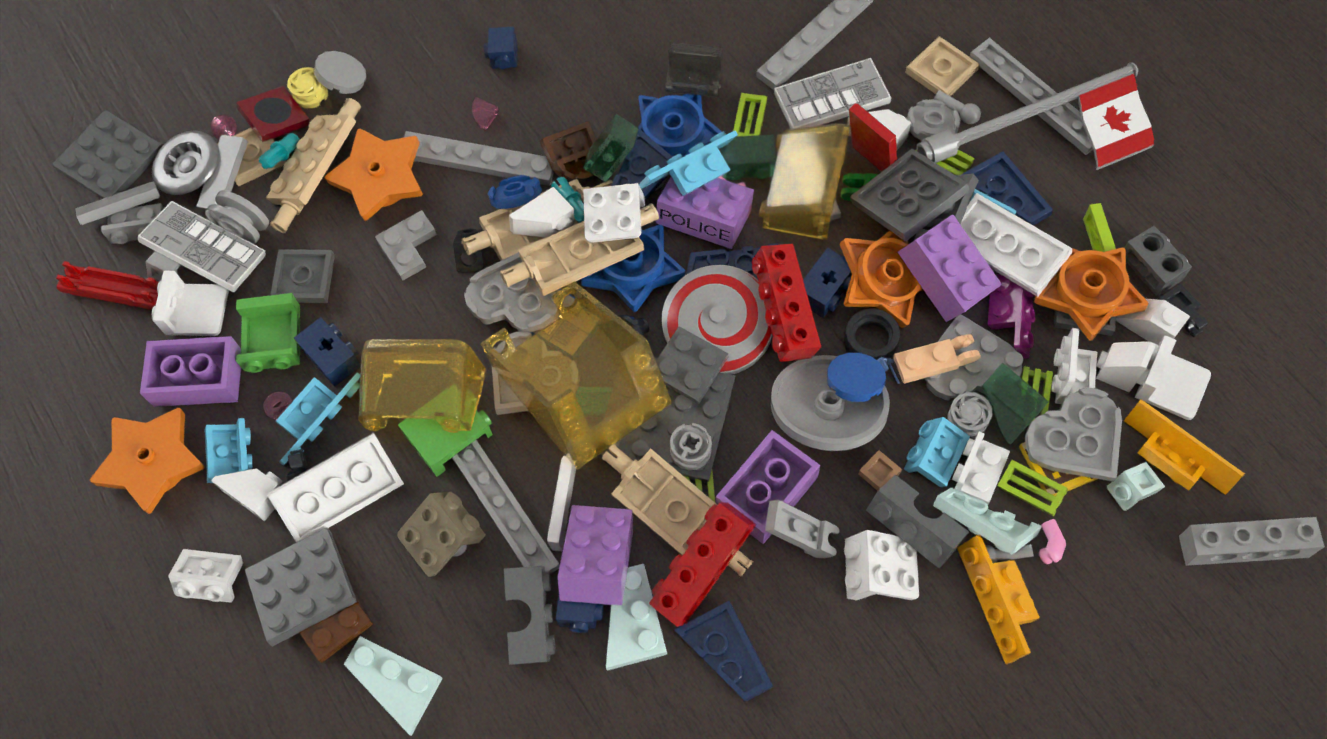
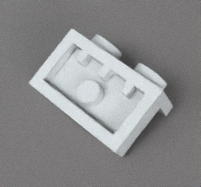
[952,432,1010,505]
[168,549,243,602]

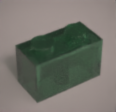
[583,114,639,182]
[721,135,776,180]

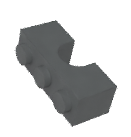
[866,475,969,568]
[504,566,555,665]

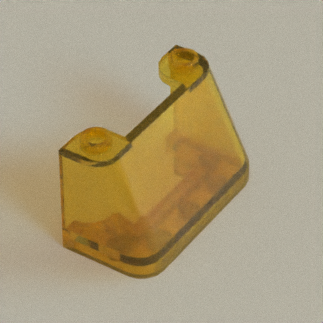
[759,123,850,240]
[358,339,487,433]

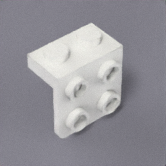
[584,183,645,243]
[152,271,229,336]
[1052,328,1097,404]
[1135,335,1211,420]
[844,530,919,600]

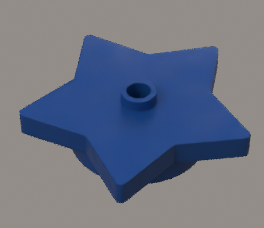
[625,89,722,157]
[581,225,685,312]

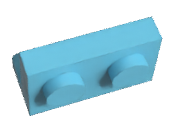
[205,418,252,483]

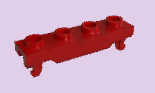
[56,261,159,310]

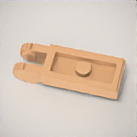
[894,334,981,384]

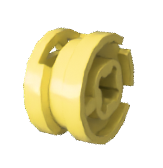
[287,67,328,109]

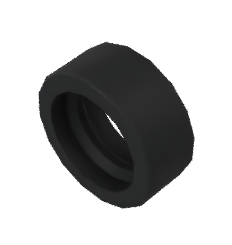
[844,308,900,360]

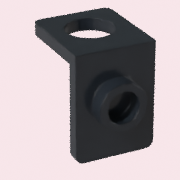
[453,228,484,272]

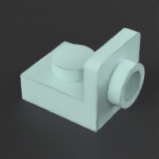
[1107,462,1165,511]

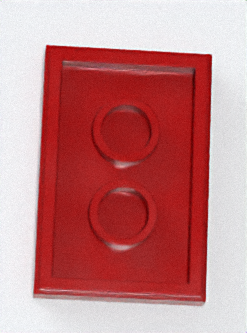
[849,103,897,172]

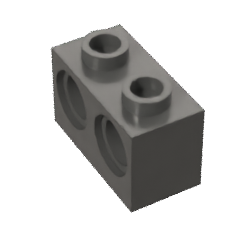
[1124,226,1192,296]

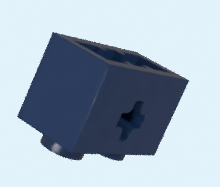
[803,248,852,318]
[294,317,361,387]

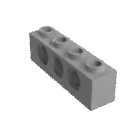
[1179,517,1324,566]

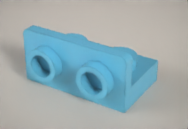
[904,417,970,487]

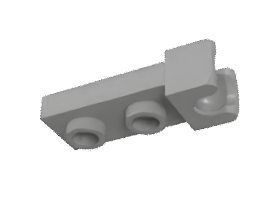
[765,500,839,558]

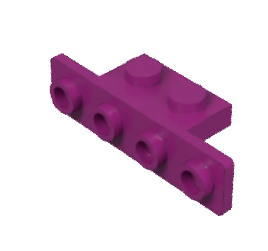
[988,274,1036,359]

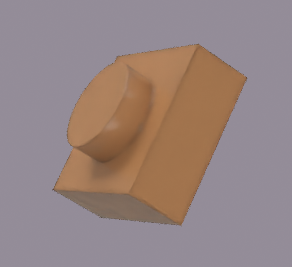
[858,450,902,491]

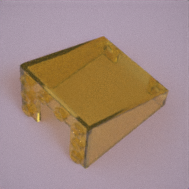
[480,281,672,470]

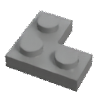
[375,210,437,280]

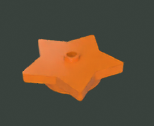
[325,129,423,221]
[840,231,923,328]
[1034,248,1148,341]
[90,408,205,514]

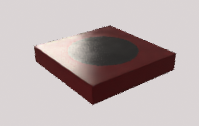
[236,86,309,142]

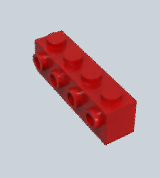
[752,244,821,362]
[649,502,757,627]

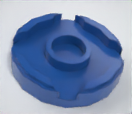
[488,175,542,209]
[827,353,886,402]

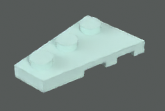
[933,488,1042,554]
[606,564,667,670]
[344,637,442,736]

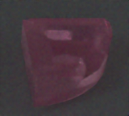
[472,97,499,131]

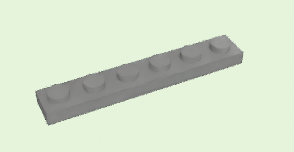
[756,0,874,90]
[970,38,1093,155]
[404,131,554,186]
[452,440,560,574]

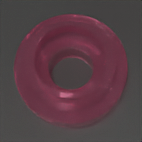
[210,115,237,140]
[263,392,293,420]

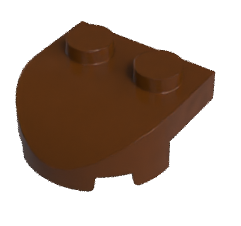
[540,121,605,180]
[300,601,373,663]

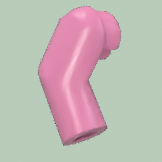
[1039,519,1066,564]

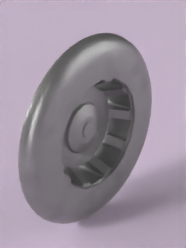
[152,131,219,195]

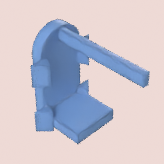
[877,357,900,384]

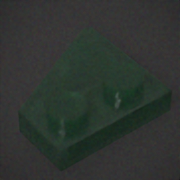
[982,363,1049,445]

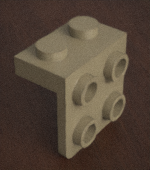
[398,492,486,577]

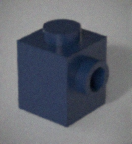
[484,27,517,69]
[556,596,603,633]

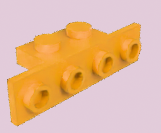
[1124,399,1245,495]
[957,535,1039,664]

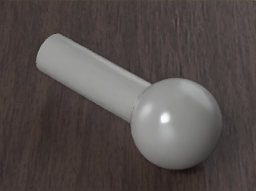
[933,90,981,124]
[985,544,1034,563]

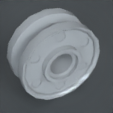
[205,190,269,244]

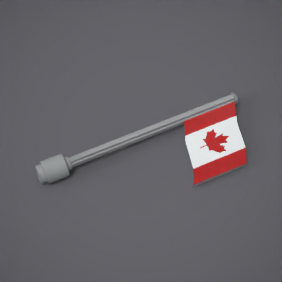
[917,63,1154,170]

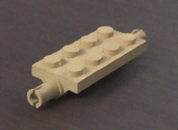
[266,98,361,233]
[462,179,613,261]
[500,203,659,296]
[602,444,753,577]

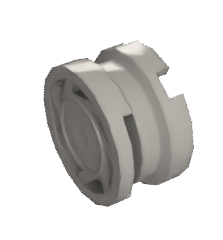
[947,392,992,439]
[670,423,712,470]

